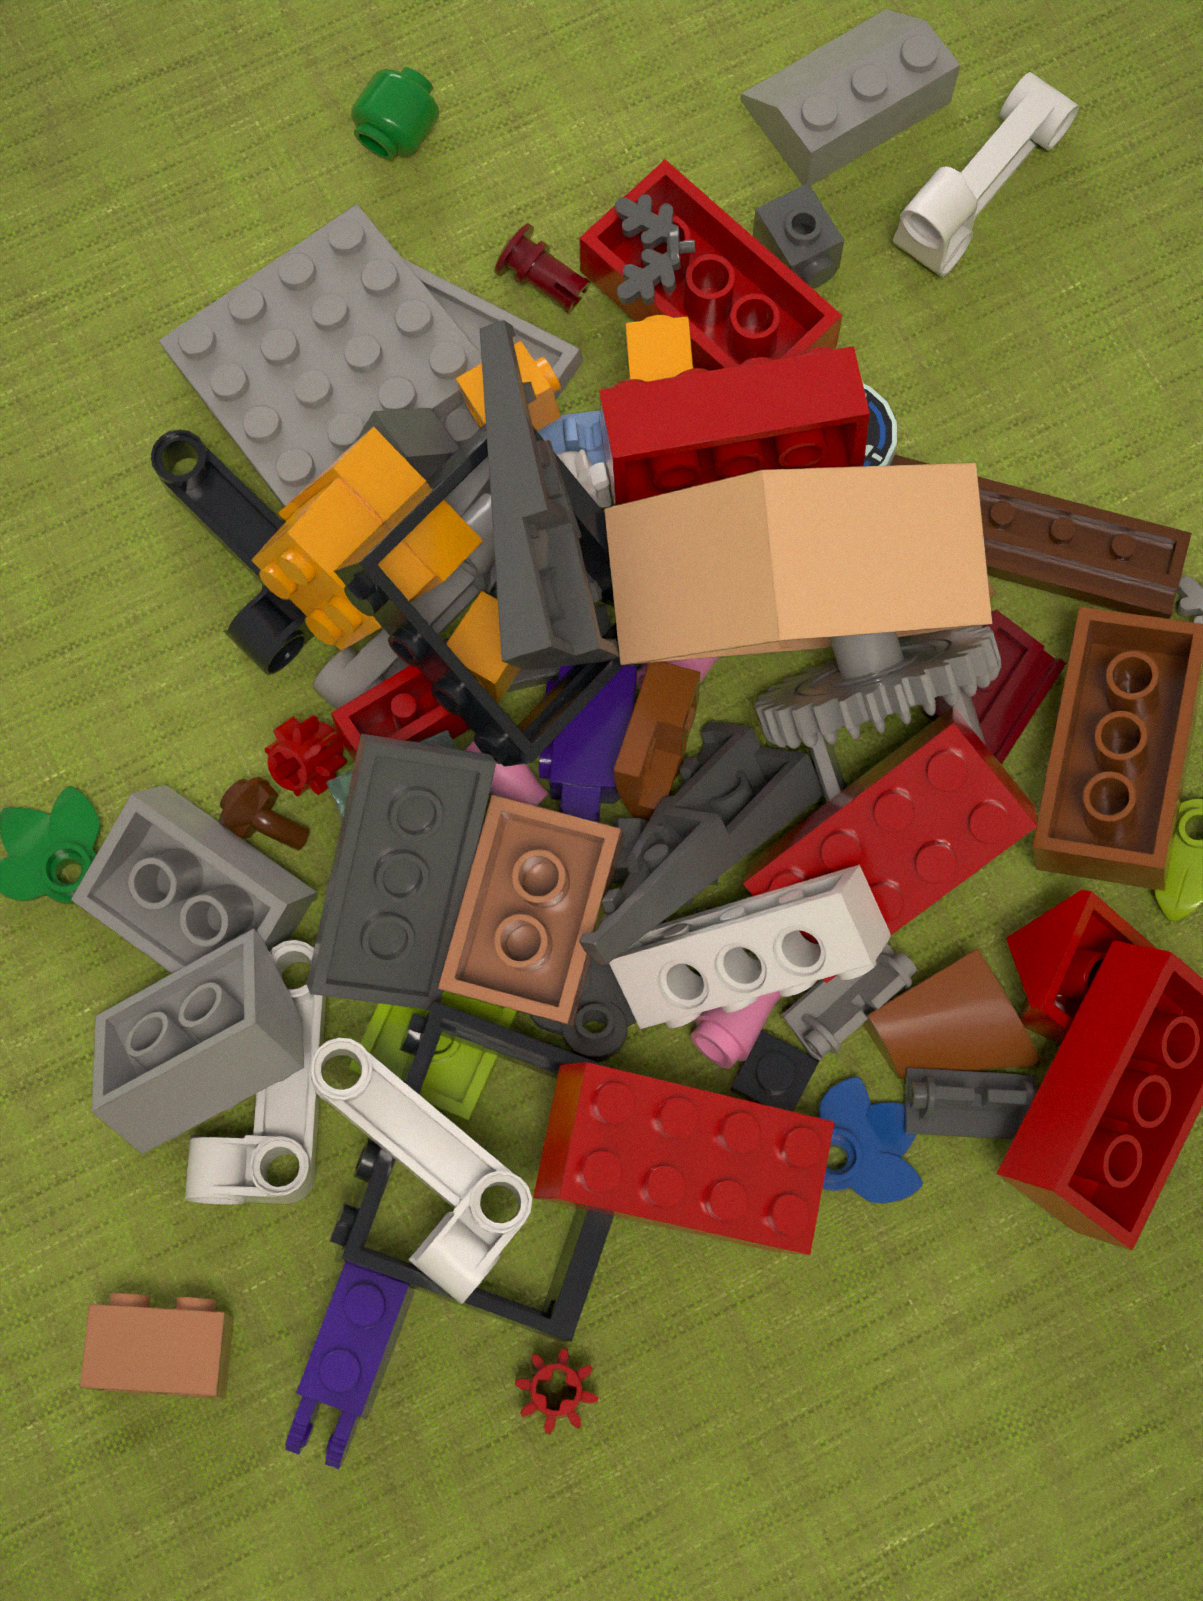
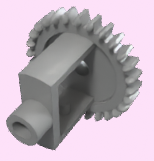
[755,625,1002,802]

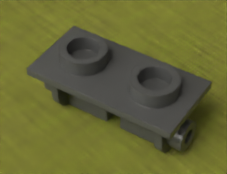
[905,1068,1038,1140]

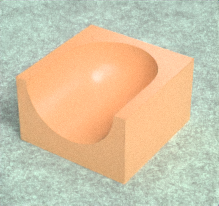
[604,463,992,665]

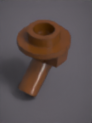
[219,777,309,851]

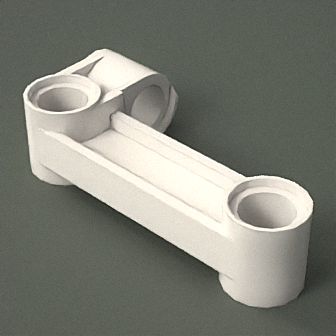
[893,72,1080,277]
[185,940,327,1205]
[310,1038,532,1304]

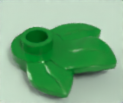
[0,786,101,904]

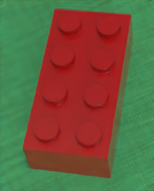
[579,159,843,371]
[599,346,870,506]
[743,706,1038,983]
[996,940,1203,1251]
[533,1062,835,1255]

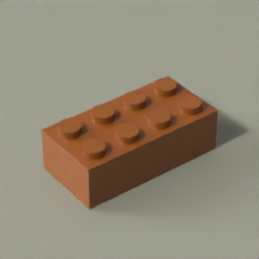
[1032,607,1203,891]

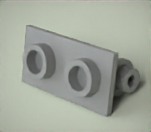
[781,943,917,1061]

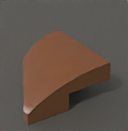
[613,662,701,820]
[863,948,1041,1079]

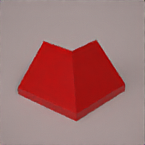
[1006,889,1157,1044]

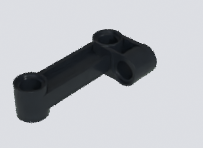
[151,429,315,675]

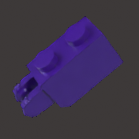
[539,665,637,823]
[285,1262,415,1469]

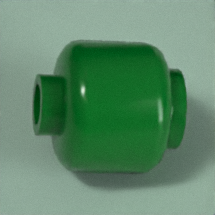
[351,67,439,160]

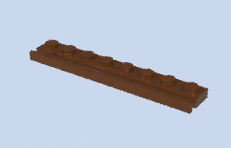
[890,455,1192,619]

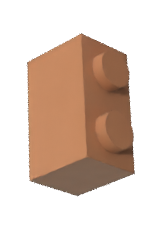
[80,1293,234,1399]

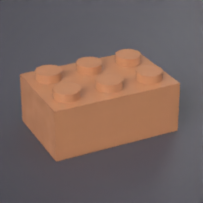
[438,795,625,1026]

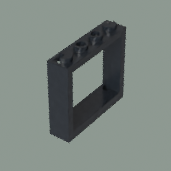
[334,423,624,767]
[330,1001,614,1342]

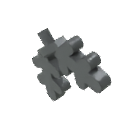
[615,194,696,305]

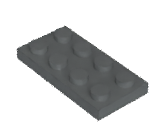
[307,734,496,1010]

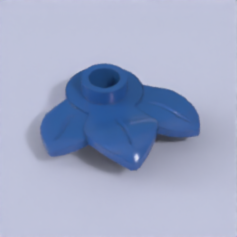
[819,1076,923,1204]

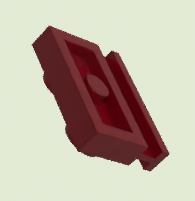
[922,609,1067,764]

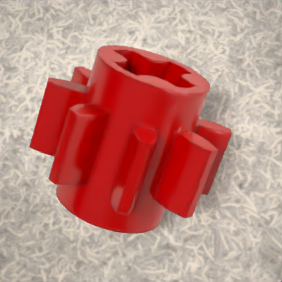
[265,715,347,797]
[515,1348,599,1435]

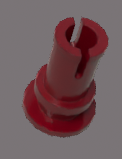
[494,223,591,313]

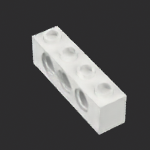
[609,865,891,1029]

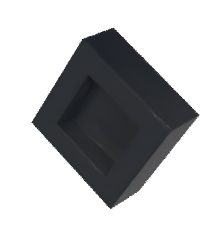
[730,1030,819,1112]

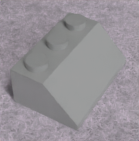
[740,9,960,186]
[71,785,317,973]
[92,929,304,1154]

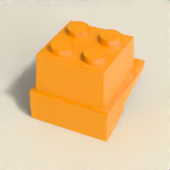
[251,427,483,651]

